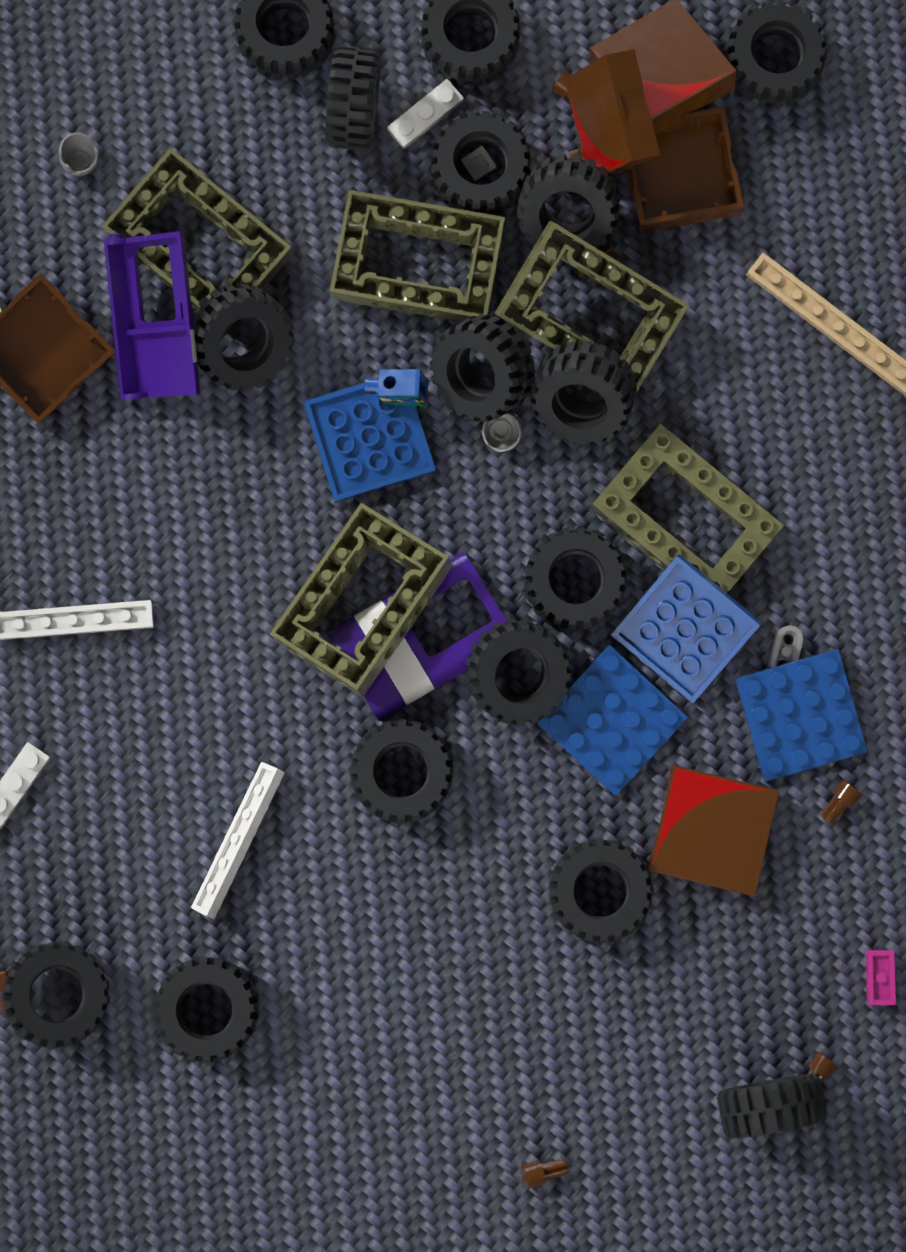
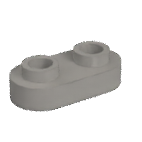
[768,626,803,668]

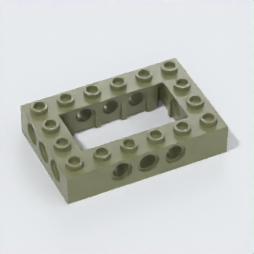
[102,148,293,333]
[330,190,505,322]
[495,221,689,393]
[591,424,784,593]
[270,503,453,698]

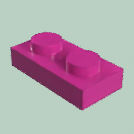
[865,950,896,1005]

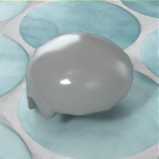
[59,132,98,176]
[481,413,522,452]

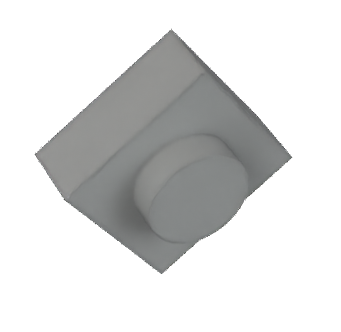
[460,146,497,184]

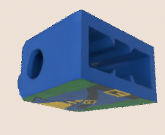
[365,369,429,407]

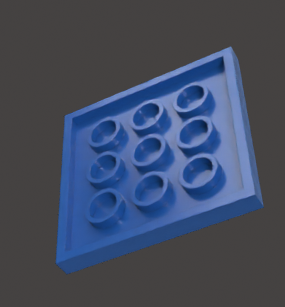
[303,383,436,503]
[611,554,762,703]
[536,645,688,796]
[734,649,867,782]

